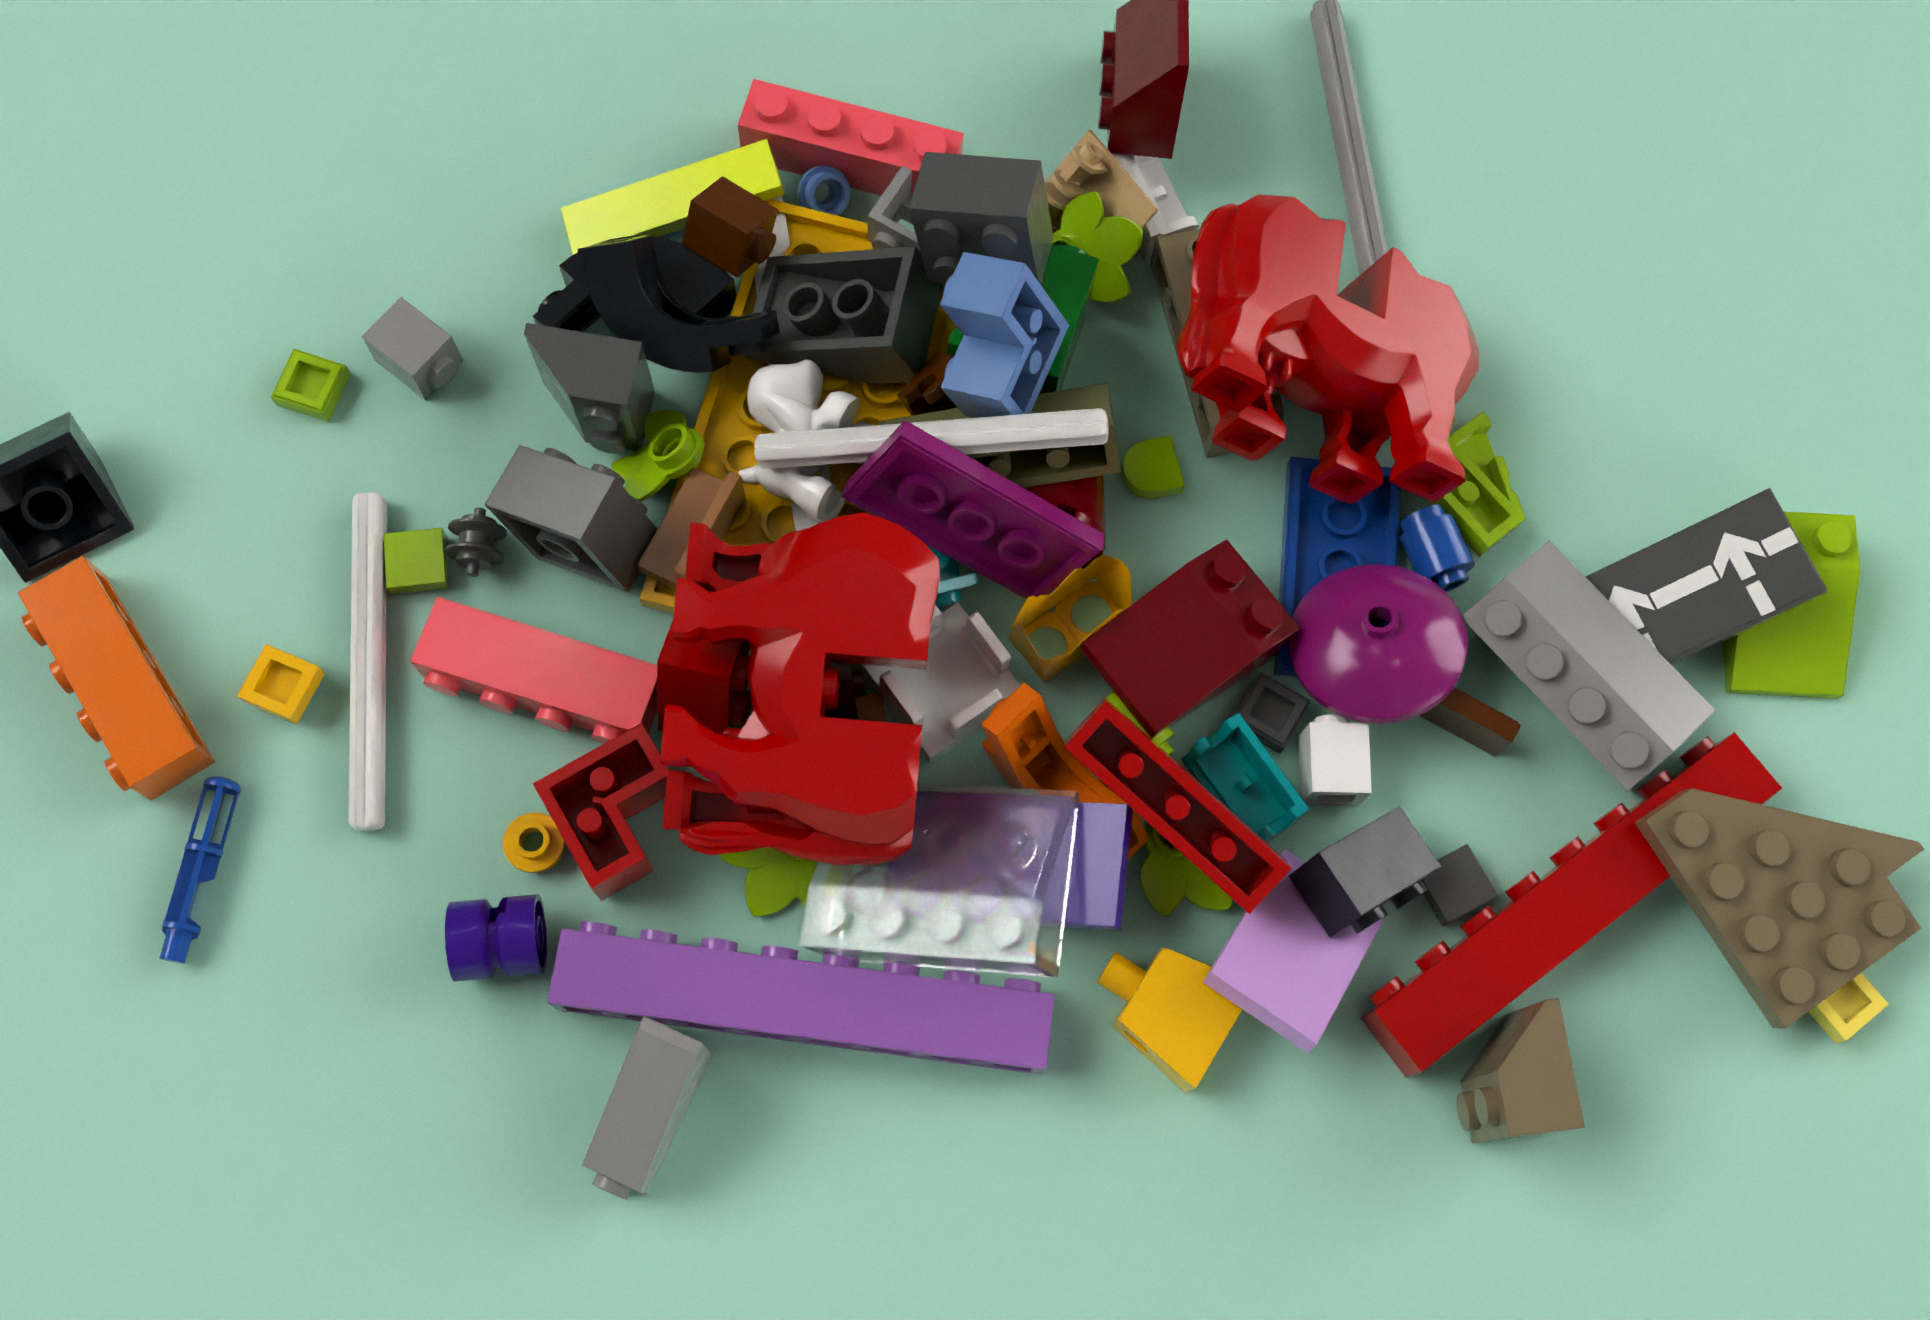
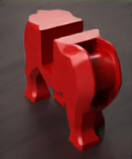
[1176,194,1479,503]
[660,512,940,865]

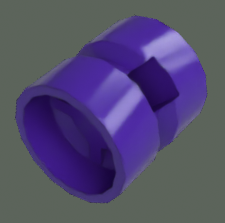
[445,894,547,982]

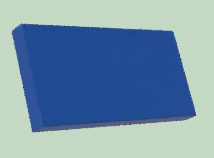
[1274,456,1401,677]

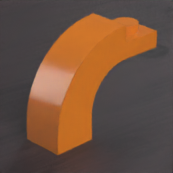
[981,682,1149,860]

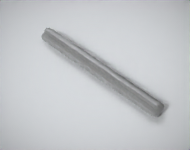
[1310,0,1388,275]

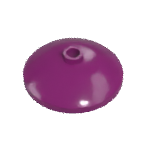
[1289,564,1468,724]

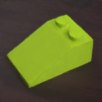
[1723,511,1860,699]

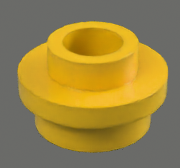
[503,812,565,873]

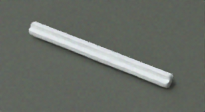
[754,408,1109,469]
[348,492,387,831]

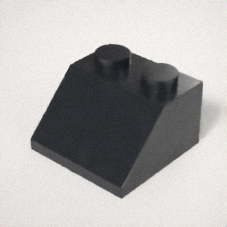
[0,411,134,583]

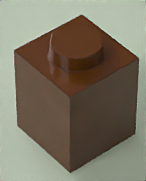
[682,176,778,278]

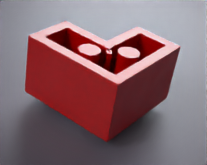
[657,586,751,734]
[533,723,669,901]

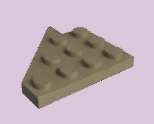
[1635,788,1924,1028]

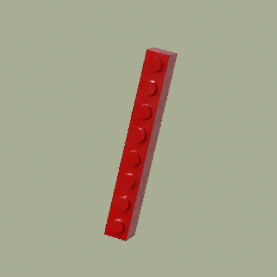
[1360,732,1782,1077]

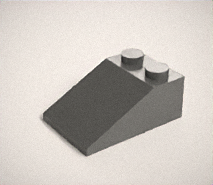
[743,246,943,384]

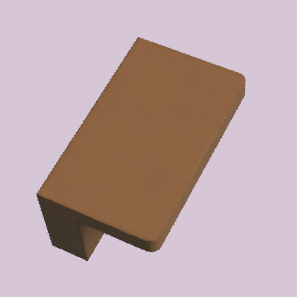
[638,467,746,589]

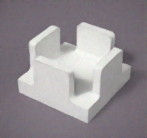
[863,602,1020,763]

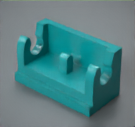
[1181,712,1310,843]

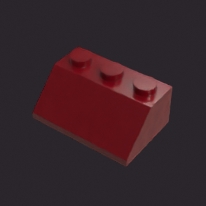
[1098,0,1189,159]

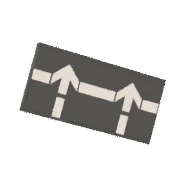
[1586,488,1828,665]

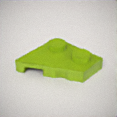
[1426,411,1526,557]

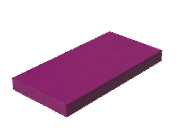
[842,420,1105,599]

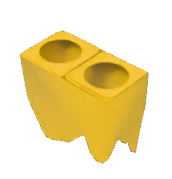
[1009,555,1132,683]

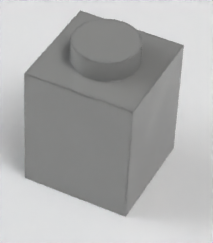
[361,297,463,400]

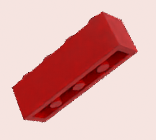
[1064,697,1292,914]

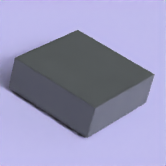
[1236,672,1311,754]
[1421,844,1498,926]

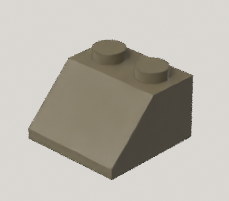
[1457,998,1585,1143]

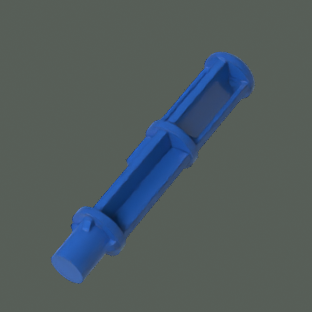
[159,776,241,964]

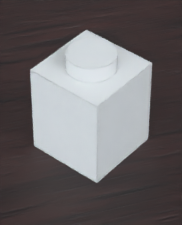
[1298,714,1372,806]

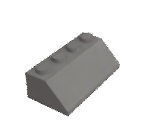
[1462,540,1716,792]

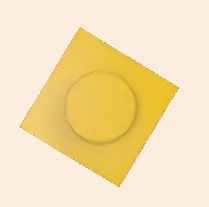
[237,644,325,725]

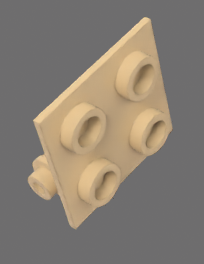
[1045,130,1159,233]

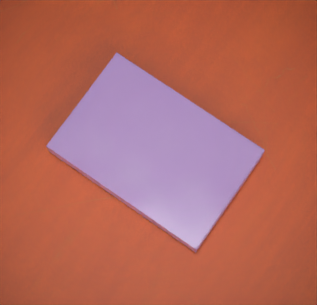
[1203,849,1385,1054]

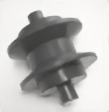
[445,508,507,577]

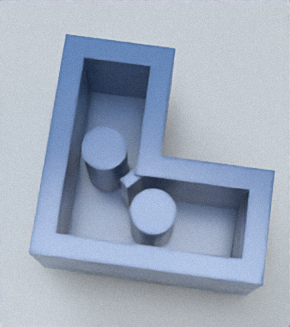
[939,252,1069,418]

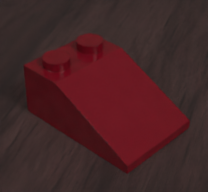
[1079,539,1301,739]

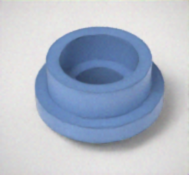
[797,165,851,216]

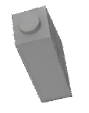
[582,1016,713,1200]

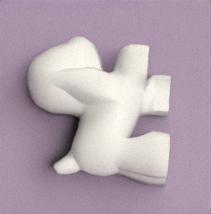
[739,359,874,523]

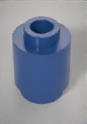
[1399,504,1475,592]

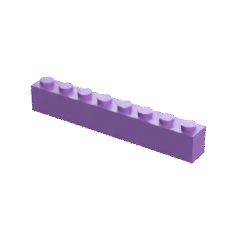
[547,921,1055,1075]

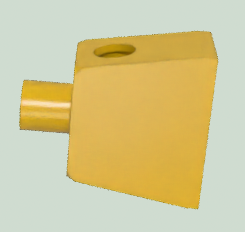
[1096,947,1242,1093]

